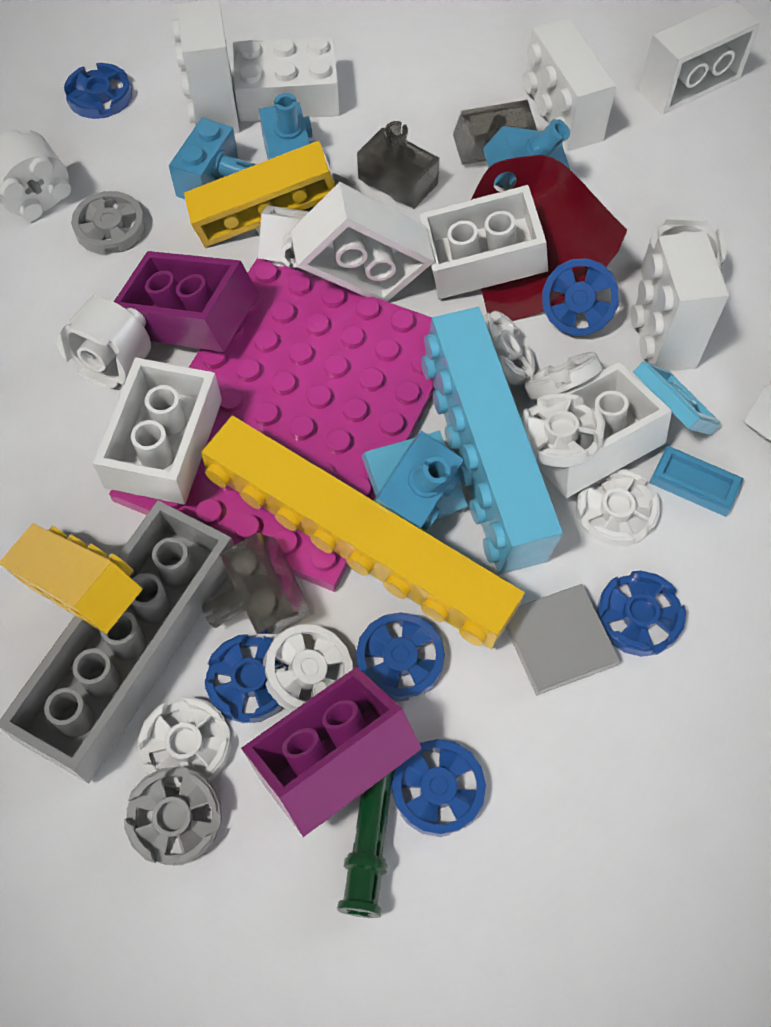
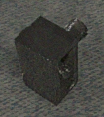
[453,100,537,187]
[357,121,440,209]
[202,533,313,634]

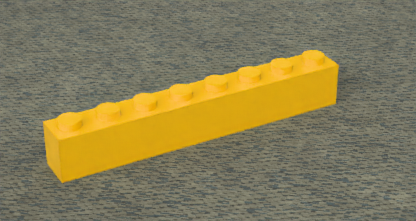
[201,415,525,650]

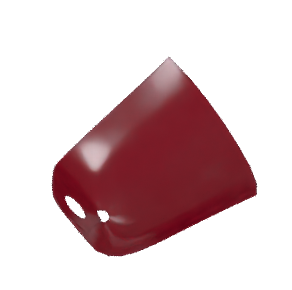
[471,155,627,321]

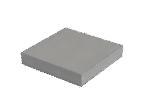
[506,584,620,696]

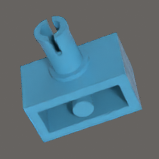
[259,93,316,160]
[168,117,256,199]
[483,119,570,188]
[373,430,464,531]

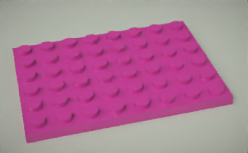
[109,257,435,592]

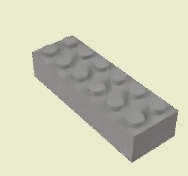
[0,500,238,784]

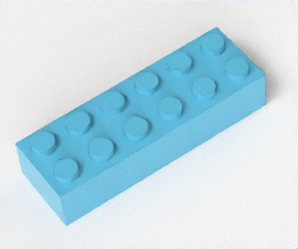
[421,307,563,575]

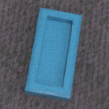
[649,445,744,517]

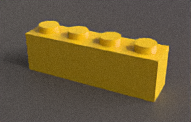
[184,140,336,247]
[0,523,143,634]

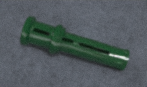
[337,769,395,918]

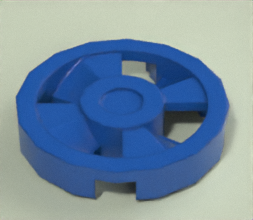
[64,62,132,119]
[542,258,620,336]
[596,570,686,657]
[356,612,445,702]
[205,634,289,724]
[392,739,486,837]

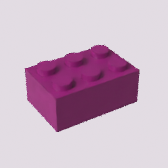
[114,251,259,352]
[241,666,422,837]

